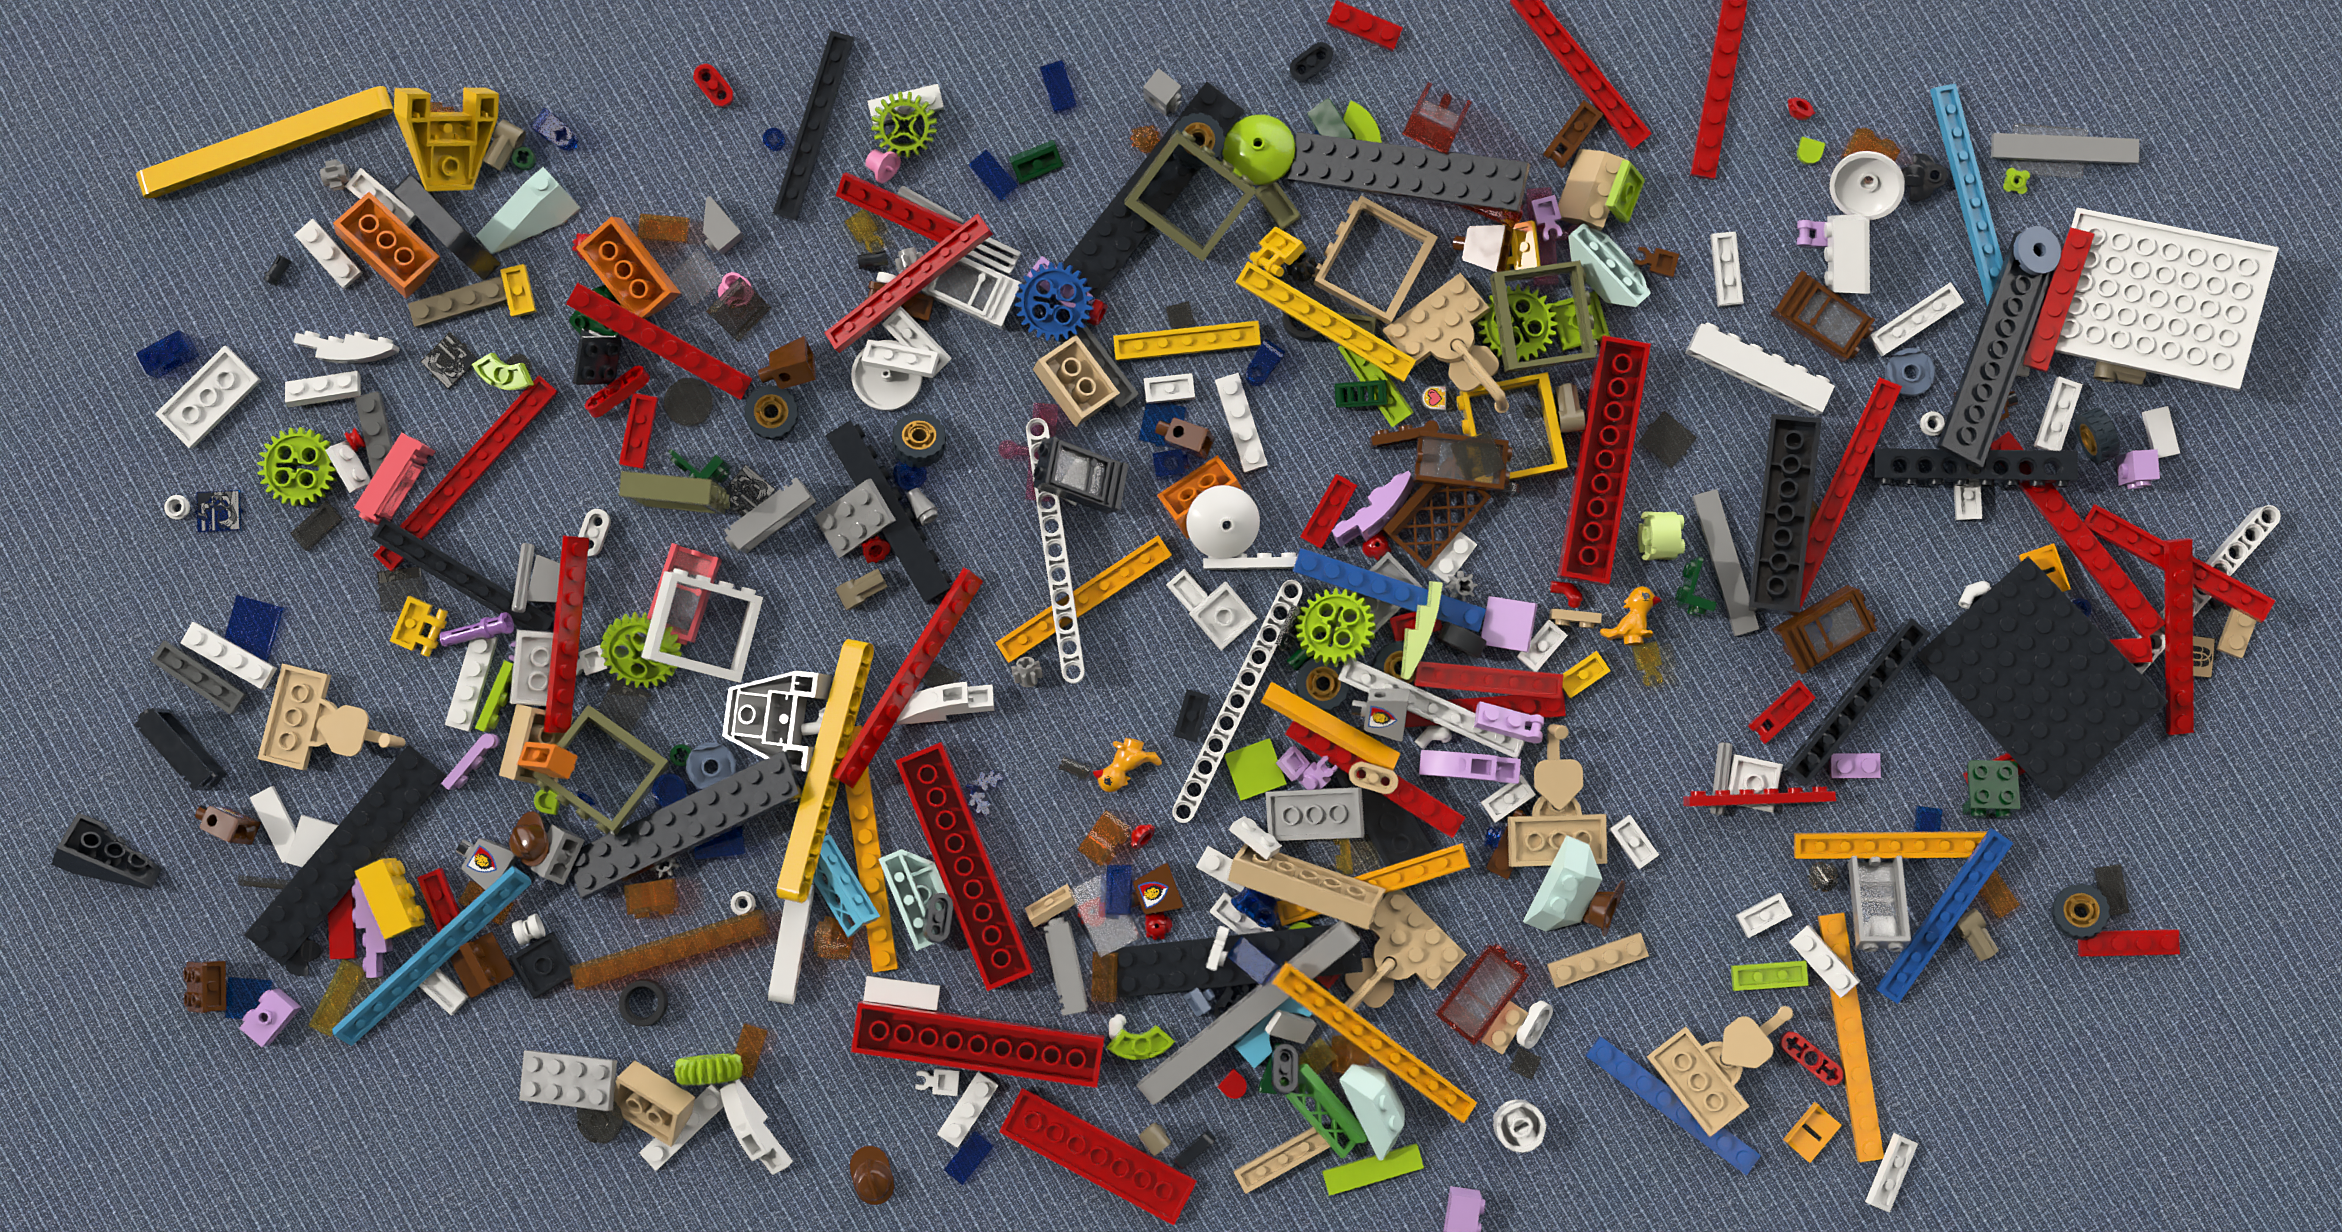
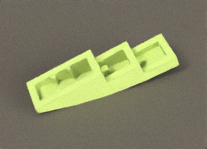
[1401,581,1443,679]

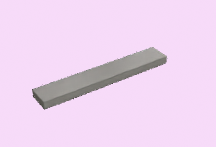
[1991,133,2139,165]
[1692,489,1759,636]

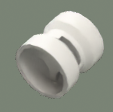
[512,914,545,946]

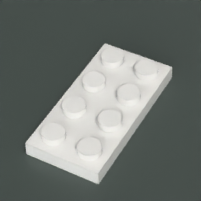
[155,345,262,449]

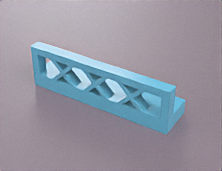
[813,834,880,937]

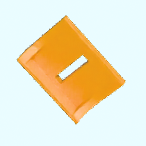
[2018,543,2071,592]
[1783,1102,1842,1163]

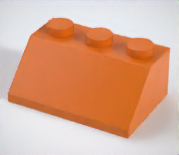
[1157,455,1243,539]

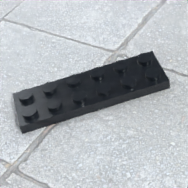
[1327,724,1434,867]

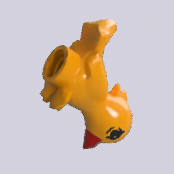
[1600,586,1662,646]
[1093,737,1162,793]

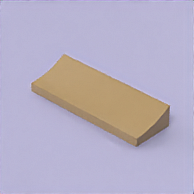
[1227,843,1385,930]

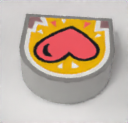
[1421,386,1446,411]

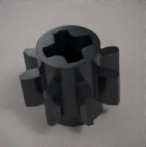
[1286,252,1317,281]

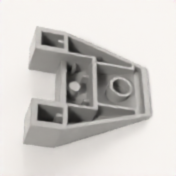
[722,671,832,772]

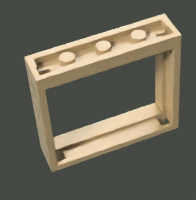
[1312,196,1438,325]

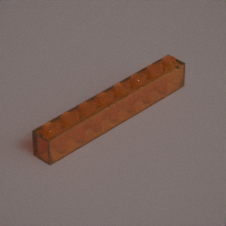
[569,909,771,991]

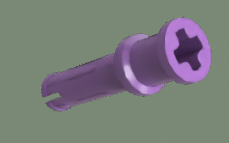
[440,612,514,647]

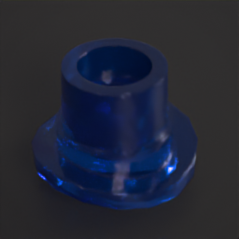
[893,461,927,491]
[652,773,687,807]

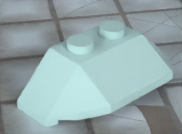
[1568,223,1651,307]
[1523,835,1602,931]
[879,849,954,951]
[1339,1065,1405,1160]

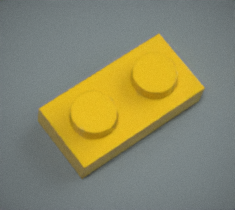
[500,264,537,318]
[1562,651,1610,699]

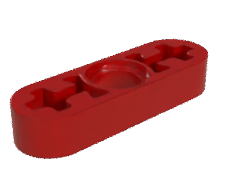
[585,365,650,418]
[1779,1031,1843,1085]

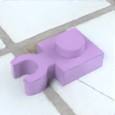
[1530,195,1562,241]
[1297,756,1338,790]

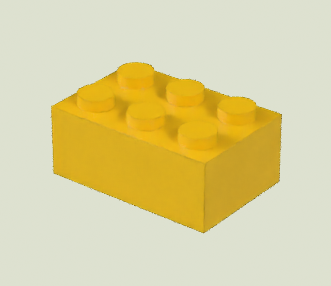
[355,858,425,939]

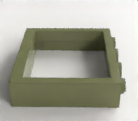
[1125,130,1256,262]
[1490,260,1598,373]
[619,471,730,515]
[533,705,669,836]

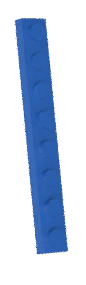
[1292,548,1486,632]
[1875,828,2013,1004]
[1585,1036,1761,1175]

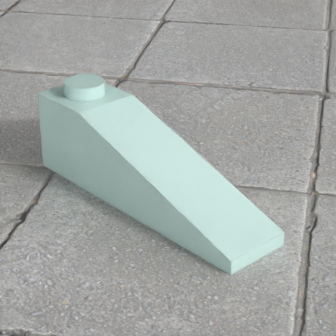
[476,167,581,254]

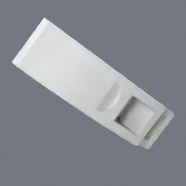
[294,331,400,364]
[897,682,994,725]
[720,1079,793,1175]

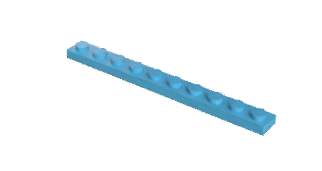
[1930,84,2003,307]
[332,866,532,1046]

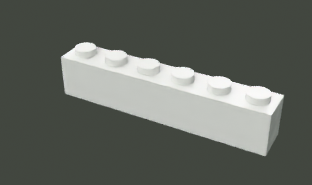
[1685,323,1835,415]

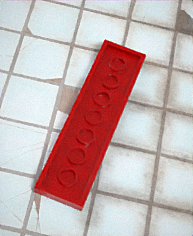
[999,1087,1197,1226]

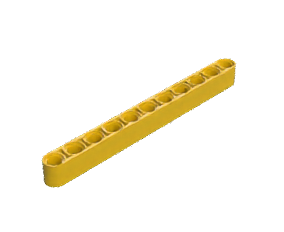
[136,86,394,199]
[776,639,874,903]

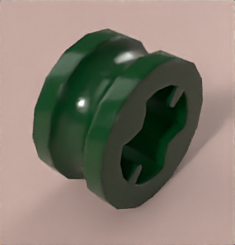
[512,147,536,170]
[670,744,692,766]

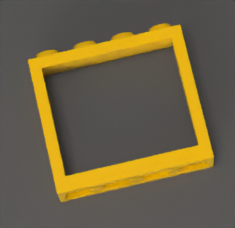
[1456,372,1568,483]

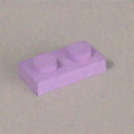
[1829,753,1881,778]

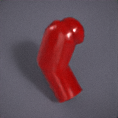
[1550,581,1583,608]

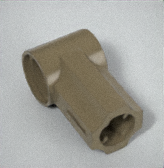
[482,120,526,172]
[2093,361,2147,386]
[1555,383,1585,433]
[835,568,888,611]
[1954,908,1999,961]
[1139,1122,1171,1156]

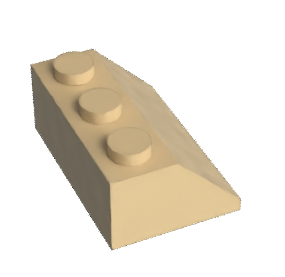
[1558,149,1628,231]
[1033,335,1120,427]
[499,704,573,784]
[611,1061,695,1147]

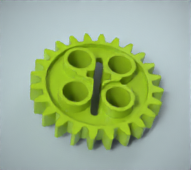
[1478,284,1558,362]
[257,427,337,507]
[1296,588,1376,667]
[600,612,682,688]

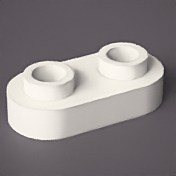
[578,509,611,557]
[1516,1001,1553,1049]

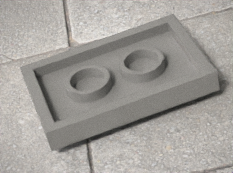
[814,479,896,558]

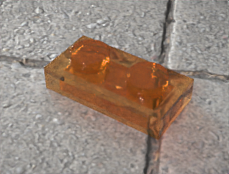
[638,213,690,243]

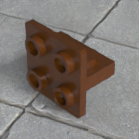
[449,932,515,998]
[183,960,226,1013]

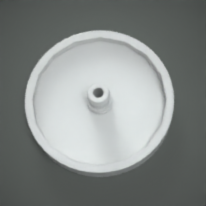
[851,340,923,411]

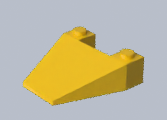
[394,88,499,191]

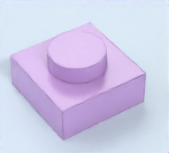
[1276,745,1311,781]

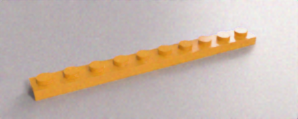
[845,725,898,972]
[1818,912,1884,1162]
[1272,963,1477,1123]

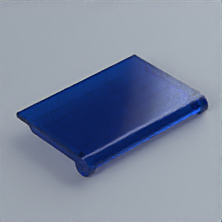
[216,595,284,667]

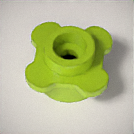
[2003,168,2030,194]

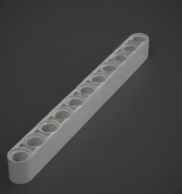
[1136,920,1360,1105]

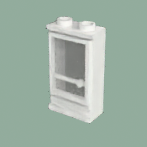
[922,257,1022,330]

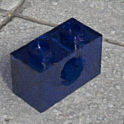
[135,330,200,379]

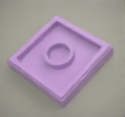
[1481,596,1538,653]

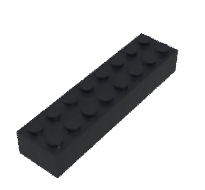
[1749,414,1822,616]

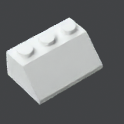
[1824,214,1870,294]

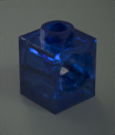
[1152,449,1189,480]

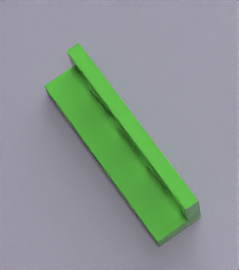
[1280,1064,1368,1158]

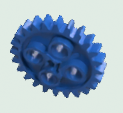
[1015,262,1094,341]

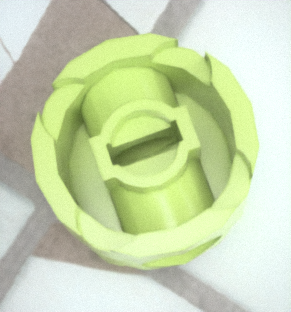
[1638,511,1685,560]

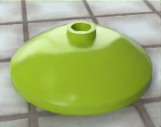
[1223,114,1295,185]

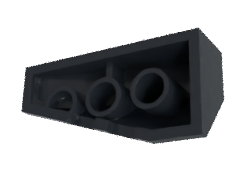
[51,812,162,890]

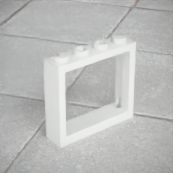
[642,568,763,683]

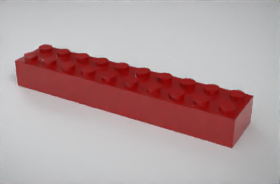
[1557,335,1651,586]
[895,742,1035,991]
[851,1000,1105,1088]

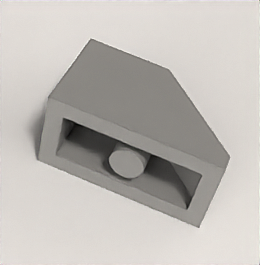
[703,196,744,255]

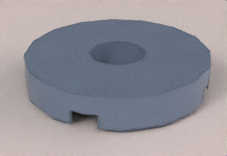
[2014,226,2061,275]
[1885,348,1935,397]
[686,742,736,789]

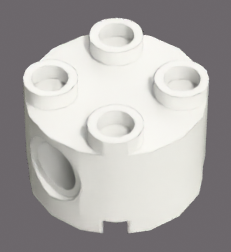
[1493,1099,1546,1153]

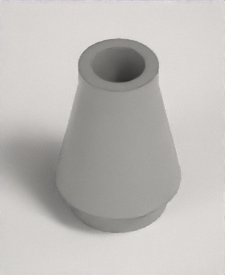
[906,488,938,525]

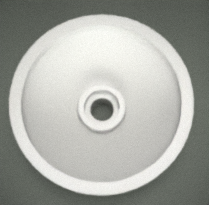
[1830,151,1905,220]
[1186,485,1260,559]

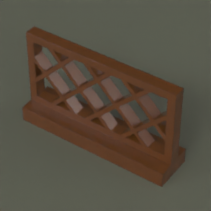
[1382,457,1491,569]

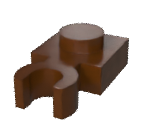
[1633,247,1680,279]

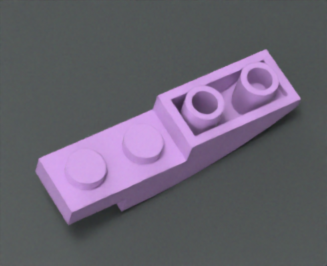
[1332,471,1414,547]
[1419,750,1521,784]
[352,879,393,978]

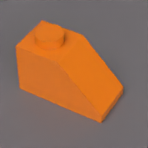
[517,742,578,779]

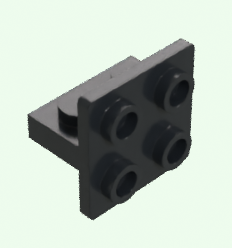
[573,329,622,385]

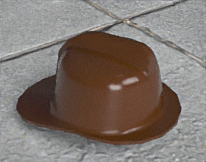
[509,811,549,866]
[1583,880,1626,937]
[850,1146,895,1205]

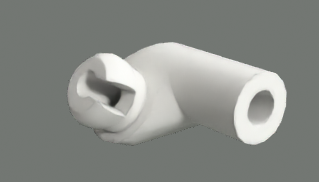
[1958,581,1991,609]
[801,708,825,736]
[1414,725,1452,750]
[1109,1014,1126,1040]

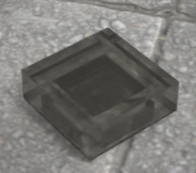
[1166,301,1195,330]
[1508,1046,1542,1080]

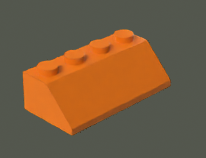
[333,192,440,299]
[576,216,681,319]

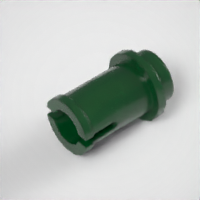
[1286,647,1314,671]

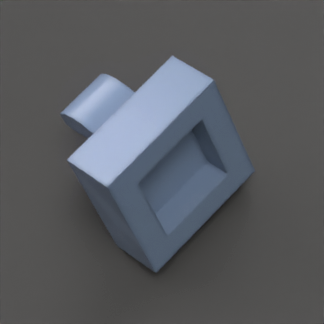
[1183,988,1215,1017]

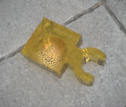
[844,209,884,253]
[1631,641,1663,687]

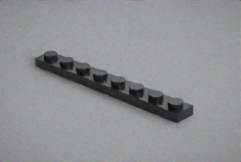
[773,30,855,222]
[371,517,555,632]

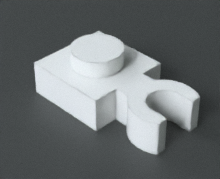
[576,645,611,676]
[1206,926,1230,971]
[915,1068,960,1096]

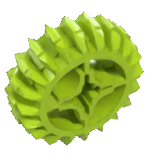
[871,91,937,158]
[674,1053,743,1085]

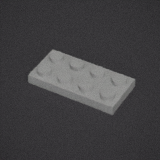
[1323,552,1422,645]
[1266,787,1365,841]
[519,1050,617,1111]

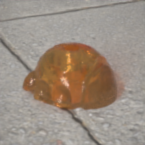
[1130,125,1160,153]

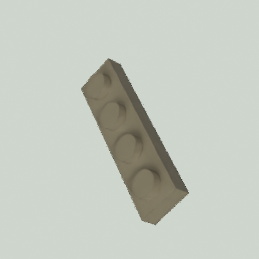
[408,276,507,328]

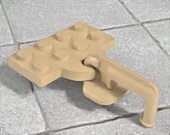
[1382,273,1509,413]
[258,664,406,771]
[1508,724,1607,867]
[1344,889,1467,1011]
[1647,1006,1793,1137]

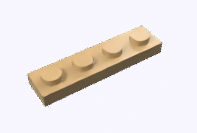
[1547,932,1649,988]
[1233,1127,1331,1194]

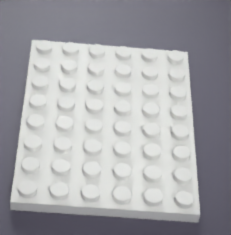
[2054,208,2279,391]

